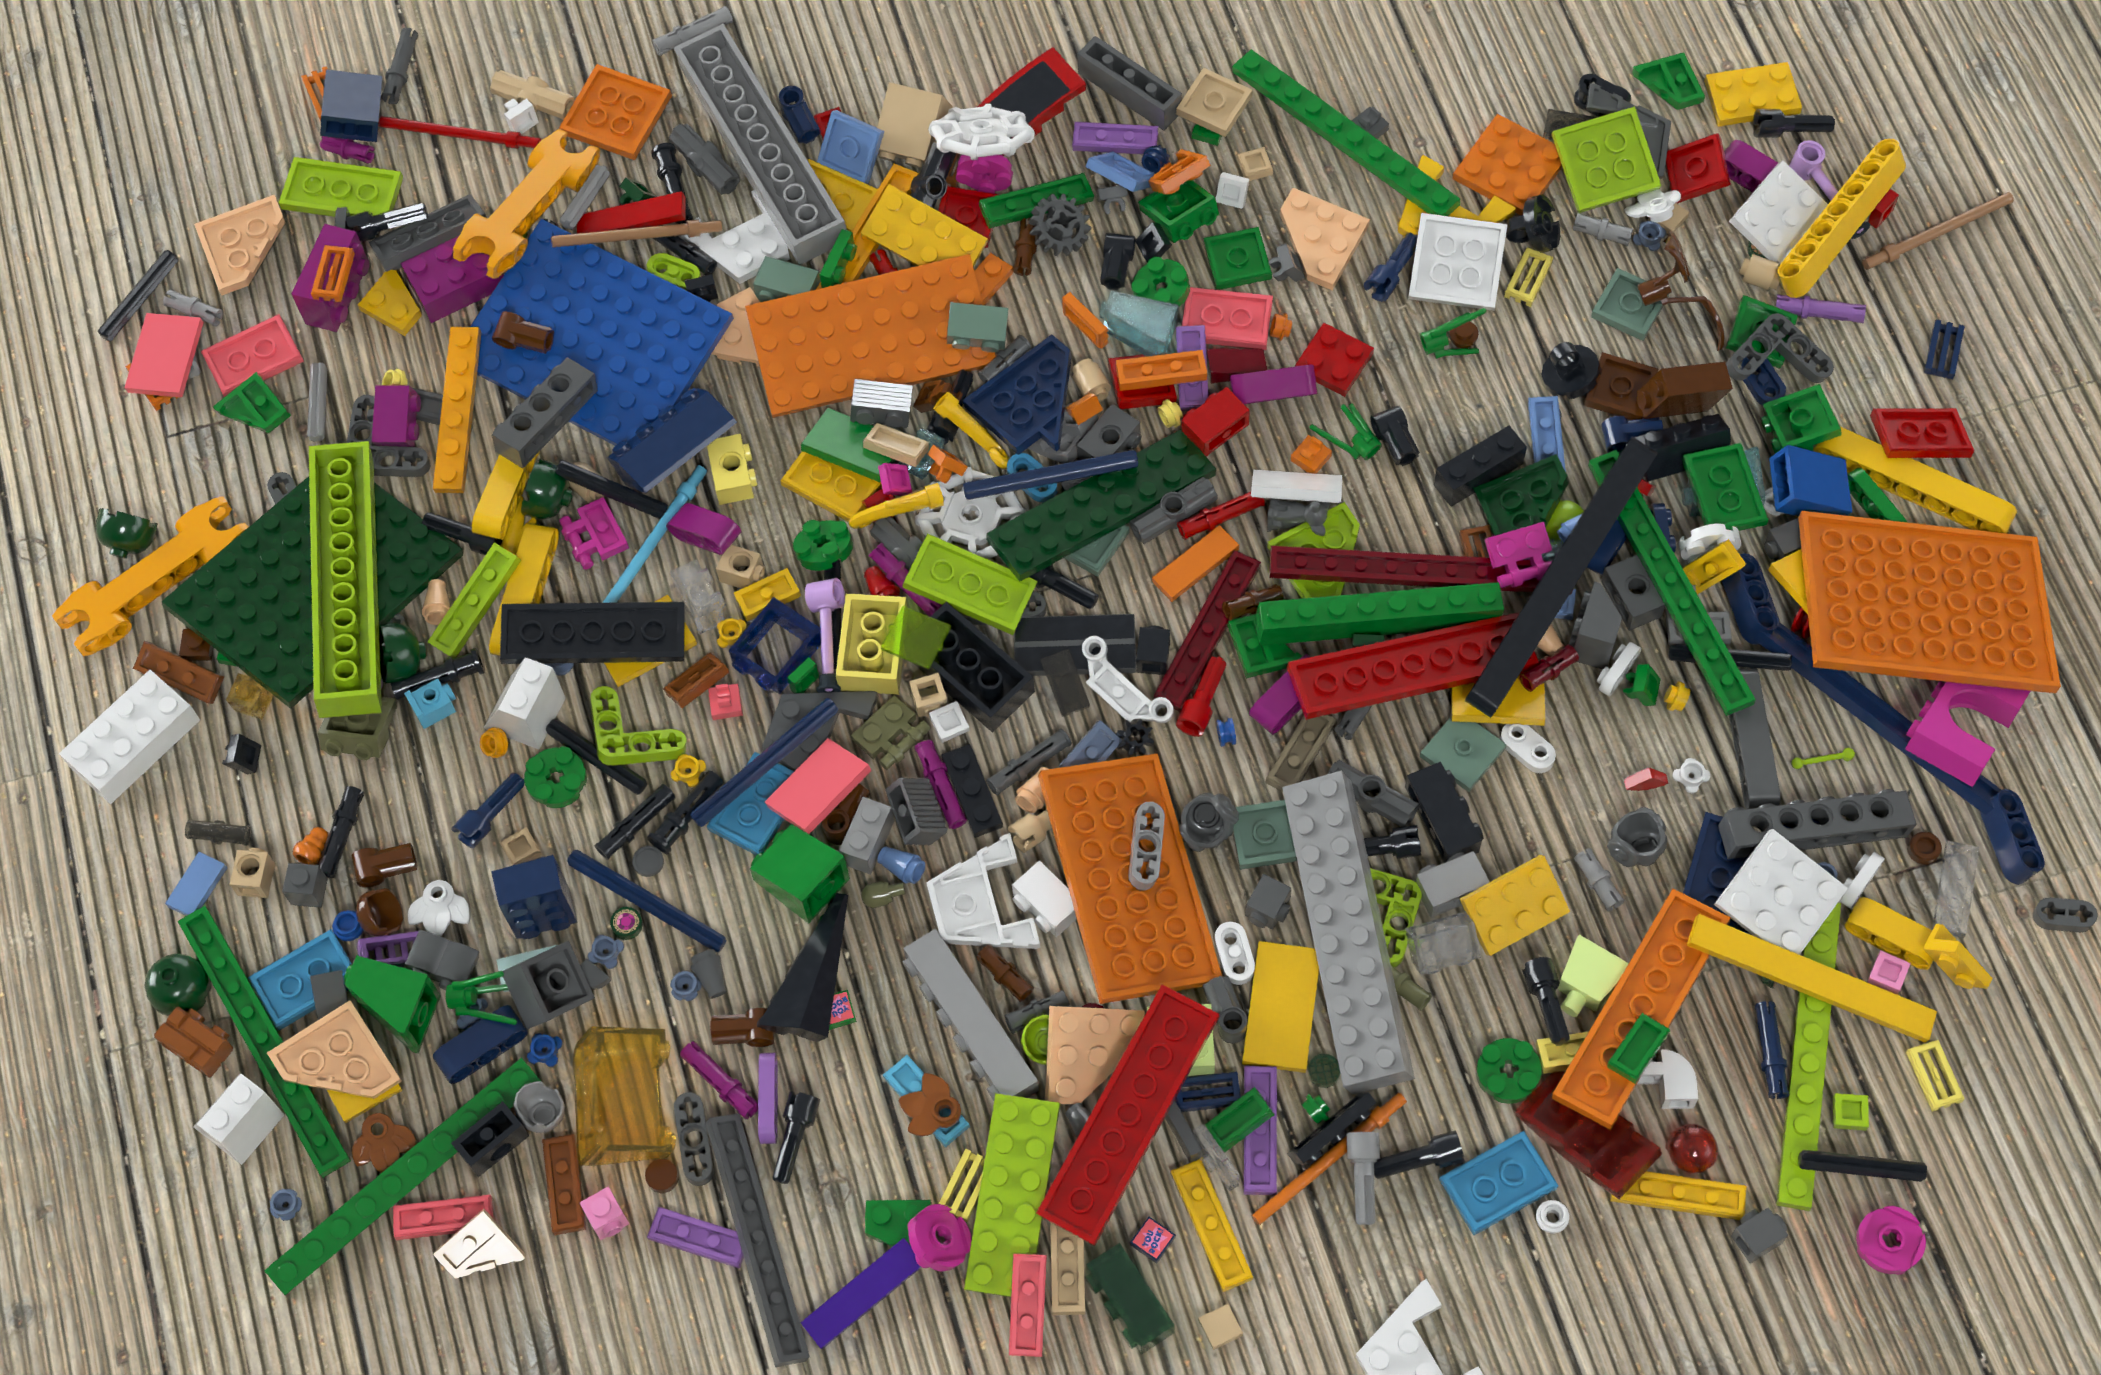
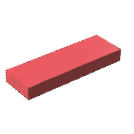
[393,1195,493,1240]
[1009,1253,1047,1357]

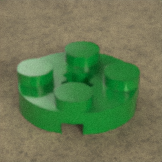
[1131,257,1190,314]
[793,520,853,571]
[524,747,587,808]
[1476,1038,1542,1104]

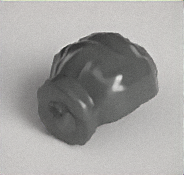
[1179,793,1239,852]
[1607,807,1667,867]

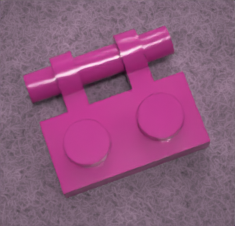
[559,497,629,569]
[1484,522,1553,588]

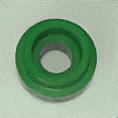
[1301,1093,1331,1124]

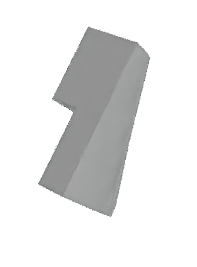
[1028,403,1099,463]

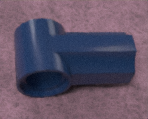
[779,85,820,144]
[1601,416,1664,455]

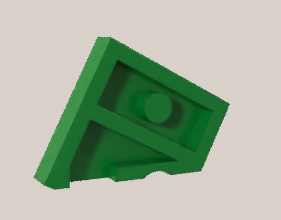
[1632,52,1705,110]
[213,372,291,434]
[1227,614,1302,679]
[865,1200,932,1248]

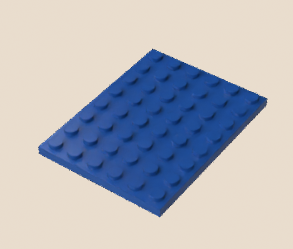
[470,219,734,446]

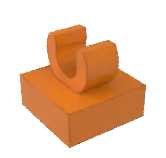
[1290,435,1332,474]
[927,444,968,484]

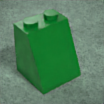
[750,824,850,924]
[344,955,441,1054]

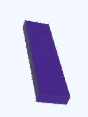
[800,1238,922,1349]

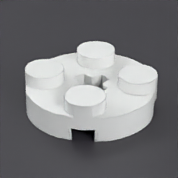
[1678,524,1741,563]

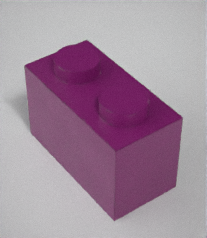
[372,385,421,447]

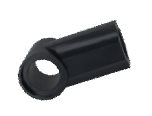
[1100,233,1136,290]
[1370,406,1420,466]

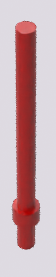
[379,116,541,149]

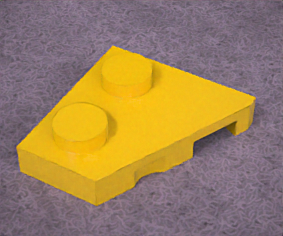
[358,270,422,336]

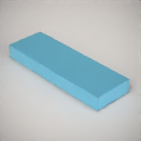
[883,1055,970,1148]

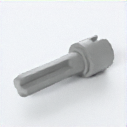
[1346,1132,1380,1225]

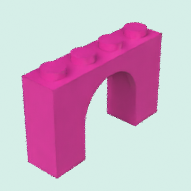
[1905,681,2031,787]

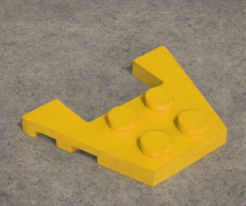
[1398,155,1516,236]

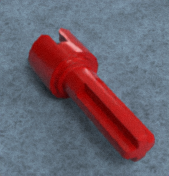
[1176,656,1227,737]

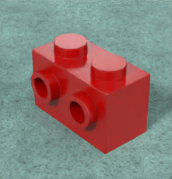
[1182,387,1250,456]

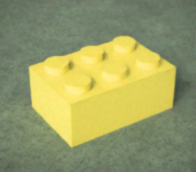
[836,593,909,695]

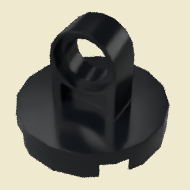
[1506,194,1561,253]
[1541,342,1602,399]

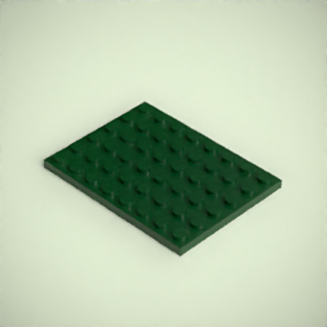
[161,476,463,709]

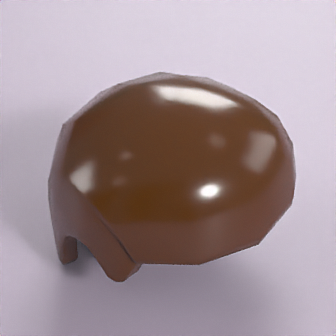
[356,888,403,936]

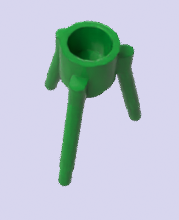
[1420,308,1487,359]
[1310,403,1382,460]
[445,971,517,1025]

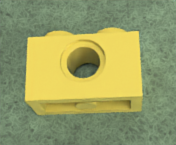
[707,434,757,505]

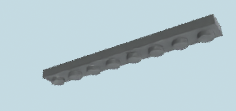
[706,1113,810,1368]

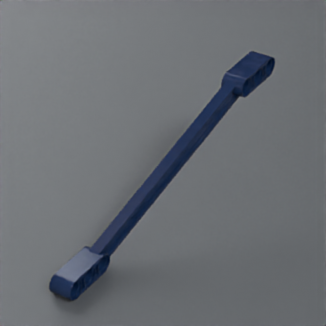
[1721,553,2045,885]

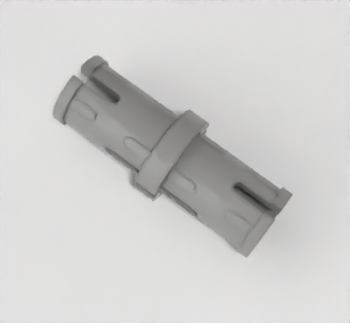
[1573,212,1634,246]
[163,289,223,327]
[1574,848,1625,911]

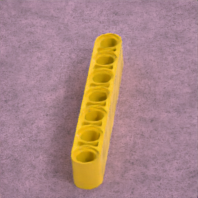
[1777,138,1906,298]
[1813,426,2017,533]

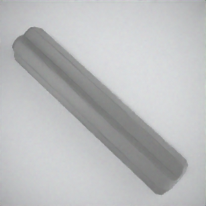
[560,165,610,230]
[307,362,327,442]

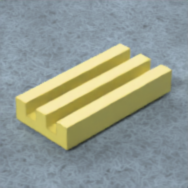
[1504,247,1554,307]
[1906,1040,1965,1112]
[939,1149,985,1223]

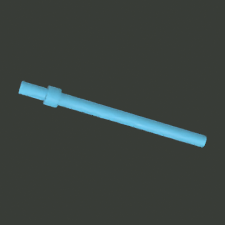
[602,465,707,603]

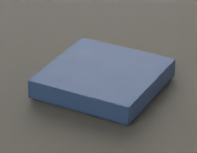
[817,110,884,184]
[1085,151,1155,192]

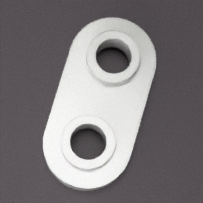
[1597,642,1642,697]
[1500,724,1556,773]
[1840,852,1885,909]
[1215,922,1255,985]

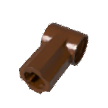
[492,311,554,354]
[822,783,870,845]
[352,843,417,888]
[710,1008,774,1047]

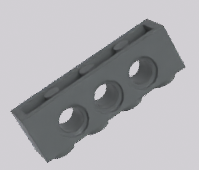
[492,357,598,468]

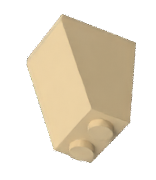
[877,82,953,168]

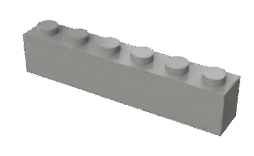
[902,928,1039,1101]

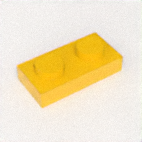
[1683,539,1746,594]
[733,568,801,622]

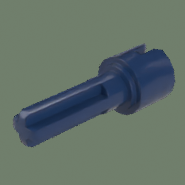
[1363,232,1418,302]
[451,773,525,849]

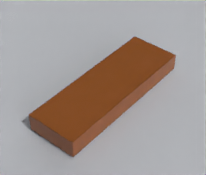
[133,641,224,704]
[542,1134,586,1235]

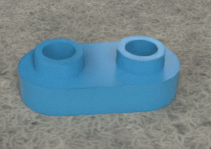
[1007,453,1058,503]

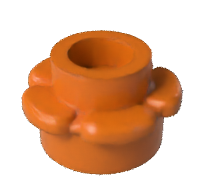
[1270,313,1292,341]

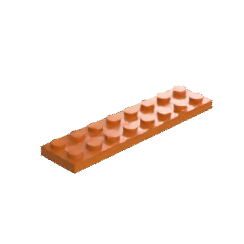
[1552,889,1731,1130]

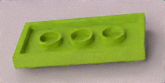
[279,157,403,217]
[902,533,1037,635]

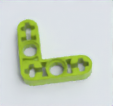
[591,686,687,766]
[1370,868,1422,968]

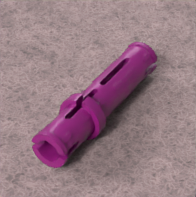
[868,542,942,617]
[915,740,967,829]
[680,1041,758,1120]

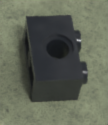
[451,1101,529,1177]

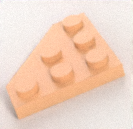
[1280,188,1370,291]
[194,195,286,296]
[711,287,760,367]
[267,1000,402,1099]
[1045,1006,1145,1105]

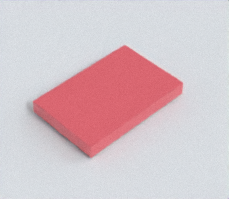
[1182,287,1273,350]
[124,313,204,398]
[201,314,304,397]
[765,738,872,834]

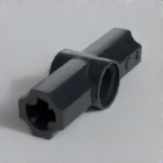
[911,143,956,209]

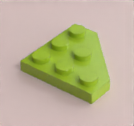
[1267,502,1360,599]

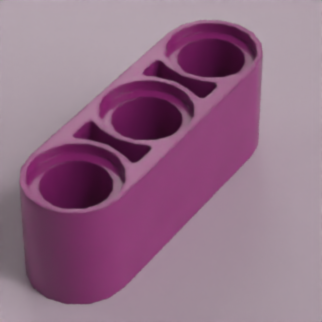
[1724,140,1778,193]
[1230,365,1318,404]
[666,503,742,555]
[1249,654,1311,735]

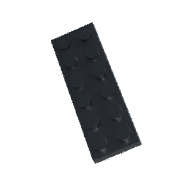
[500,602,685,664]

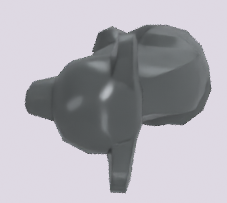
[1267,498,1330,536]

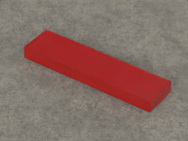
[576,191,686,234]

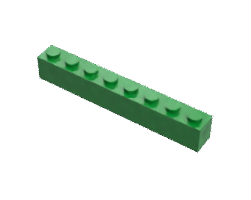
[1255,582,1504,646]

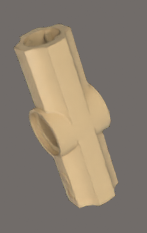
[490,70,575,119]

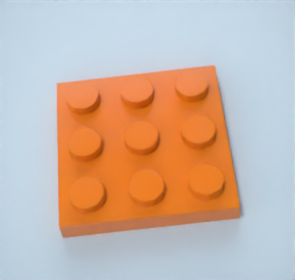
[559,64,672,160]
[1453,114,1562,216]

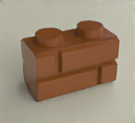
[154,1007,233,1078]

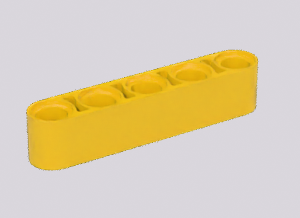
[472,451,540,540]
[489,523,559,656]

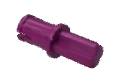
[320,136,375,164]

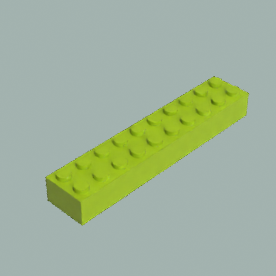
[309,441,382,718]

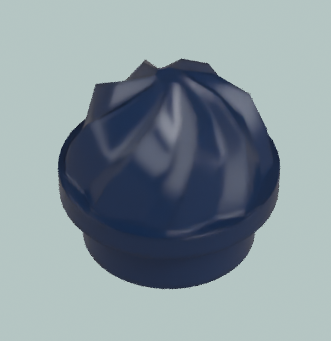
[1141,145,1170,174]

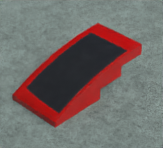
[977,47,1086,156]

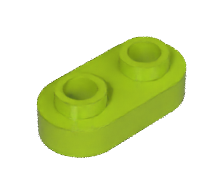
[647,253,701,291]

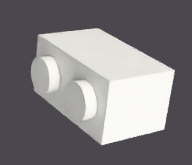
[1012,860,1077,937]

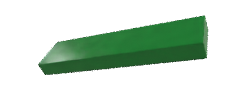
[979,173,1094,229]

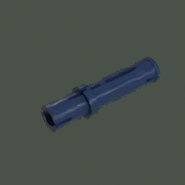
[1754,1001,1790,1099]

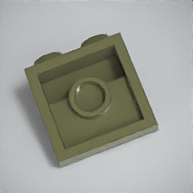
[318,697,397,760]

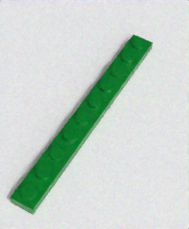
[1232,49,1460,216]
[1588,450,1756,716]
[177,905,351,1178]
[264,1057,541,1296]

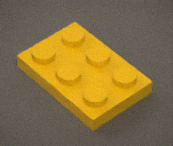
[1704,62,1802,127]
[1460,855,1570,956]

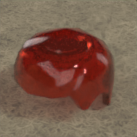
[1665,1123,1719,1174]

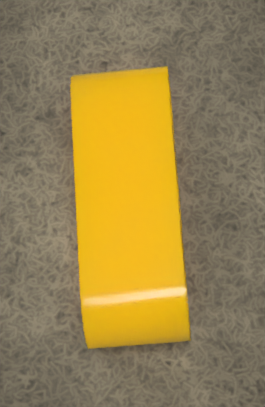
[1844,897,1934,970]

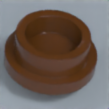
[1449,321,1479,349]

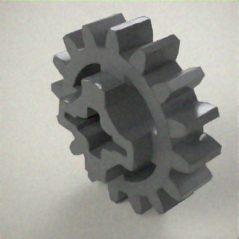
[1028,194,1091,256]

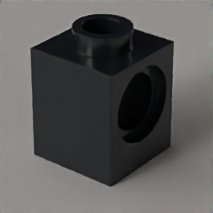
[1136,625,1170,675]

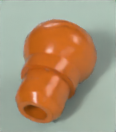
[293,827,329,865]

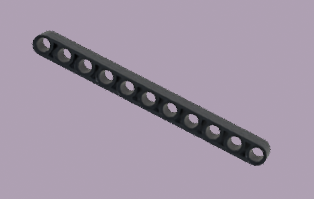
[1465,436,1658,718]

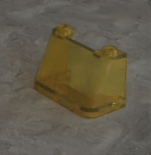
[573,1026,676,1166]

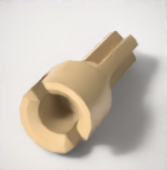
[1008,810,1052,853]

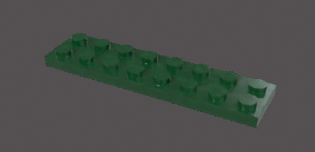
[986,429,1216,582]

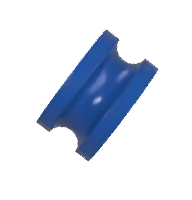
[1216,718,1236,747]

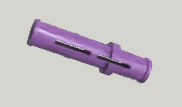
[1776,294,1866,324]

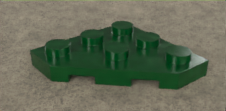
[1473,454,1569,536]

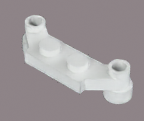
[1082,636,1174,724]

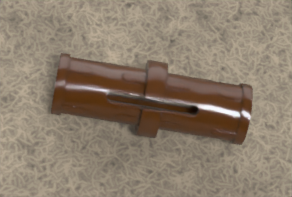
[1013,218,1037,276]
[1222,584,1284,620]
[976,944,1034,1002]

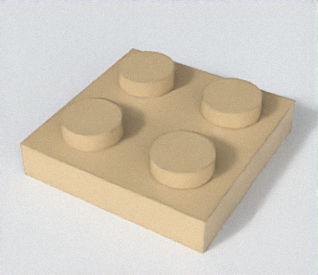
[1176,68,1253,137]

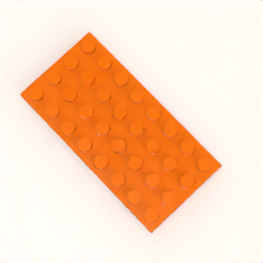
[745,254,996,418]
[1038,753,1222,1004]

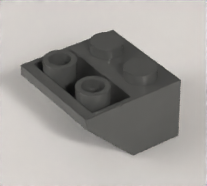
[1569,582,1622,670]

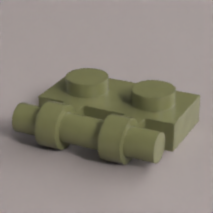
[851,695,931,770]

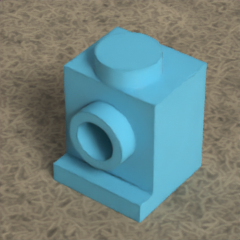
[404,678,456,729]

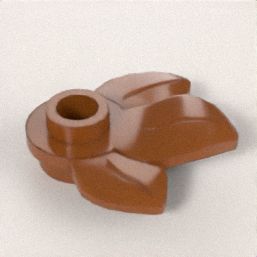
[898,1073,961,1136]
[352,1113,417,1173]

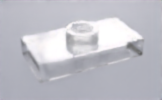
[1193,1124,1240,1192]

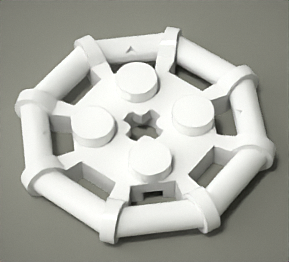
[928,104,1035,160]
[915,467,1026,559]

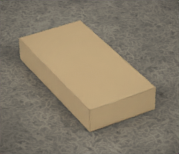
[863,423,929,467]

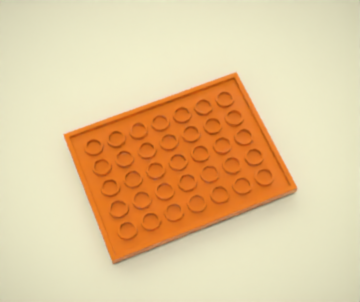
[1798,511,2061,693]

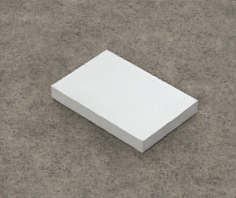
[1251,470,1342,503]

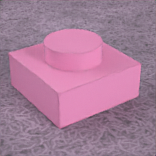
[1867,950,1911,995]

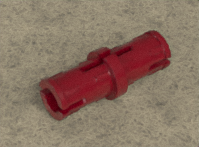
[1520,645,1579,692]

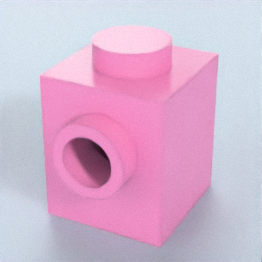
[580,1186,629,1240]

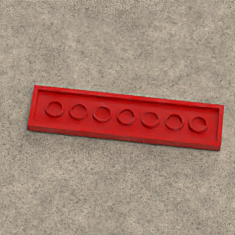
[1287,612,1539,720]
[1036,984,1220,1246]

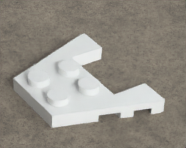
[679,190,790,284]
[926,833,1041,949]
[1356,1279,1483,1375]

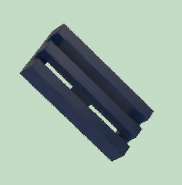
[1924,319,1965,380]
[1175,1071,1241,1112]

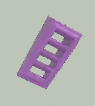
[357,931,419,967]

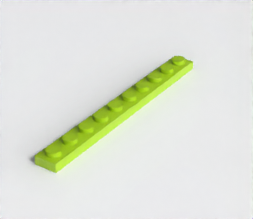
[1776,903,1841,1211]

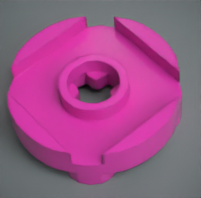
[956,155,1013,194]
[907,1204,972,1271]
[1856,1206,1926,1275]

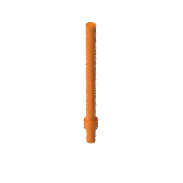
[1251,1092,1407,1225]

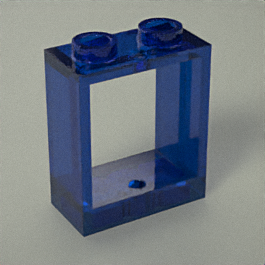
[729,597,821,695]

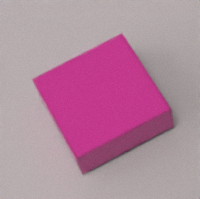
[878,463,912,496]

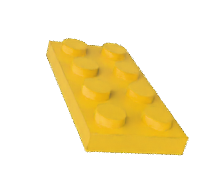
[861,184,988,267]

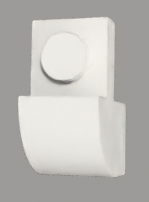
[1637,1049,1698,1109]

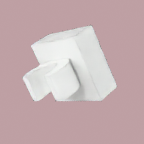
[504,99,539,134]
[1216,172,1250,209]
[929,701,970,743]

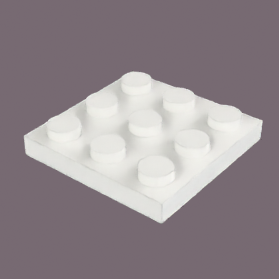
[1729,160,1828,266]
[1408,213,1507,311]
[1714,829,1848,955]

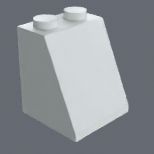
[484,657,566,749]
[193,1074,284,1165]

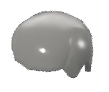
[514,1081,565,1134]

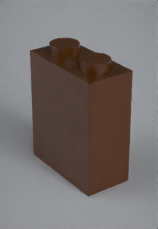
[1637,361,1733,419]

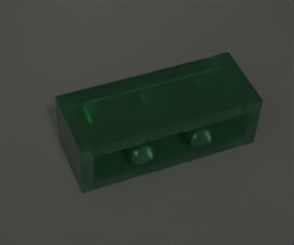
[1085,1243,1175,1355]

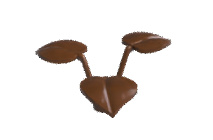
[1637,231,1725,351]

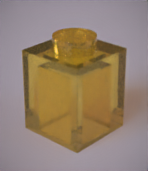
[226,673,274,720]

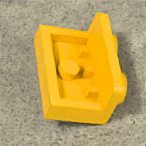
[1923,924,1993,989]

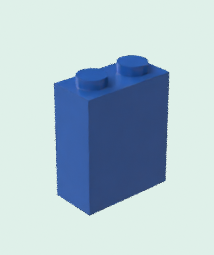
[1769,445,1852,517]

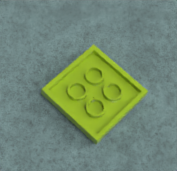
[1552,106,1662,213]

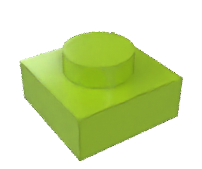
[1833,1093,1869,1131]

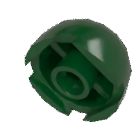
[521,458,573,520]
[95,508,158,559]
[379,623,426,684]
[144,953,212,1016]

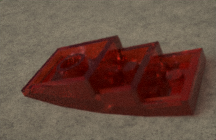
[1514,1071,1662,1199]

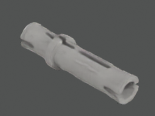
[652,6,733,56]

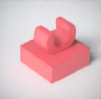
[708,683,743,720]

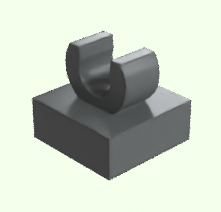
[1352,106,1389,139]
[1096,185,1128,215]
[1269,243,1305,282]

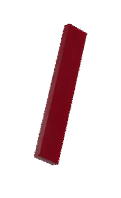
[1154,550,1261,712]

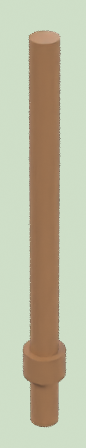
[1862,192,2014,270]
[551,220,722,248]

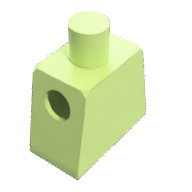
[1557,934,1629,1017]

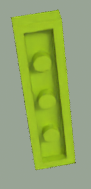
[428,542,521,659]

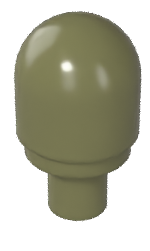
[861,881,906,908]

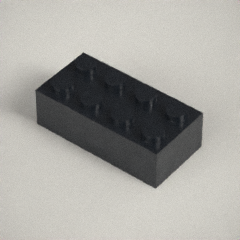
[904,602,1035,733]

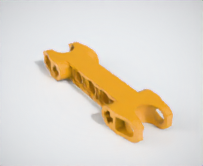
[453,129,600,279]
[52,496,248,657]

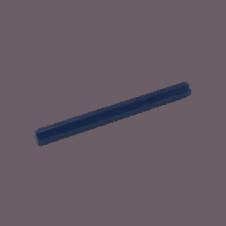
[963,450,1139,500]
[690,698,838,827]
[567,850,727,952]

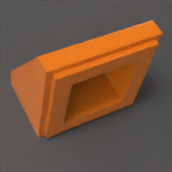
[1065,393,1103,425]

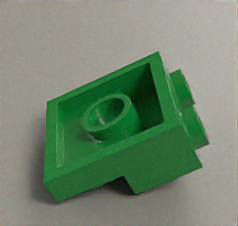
[1138,180,1220,243]
[1760,384,1842,453]

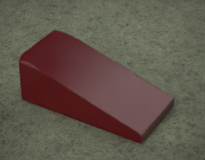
[1206,348,1267,384]

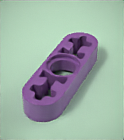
[758,1053,778,1144]

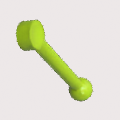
[1791,748,1855,769]

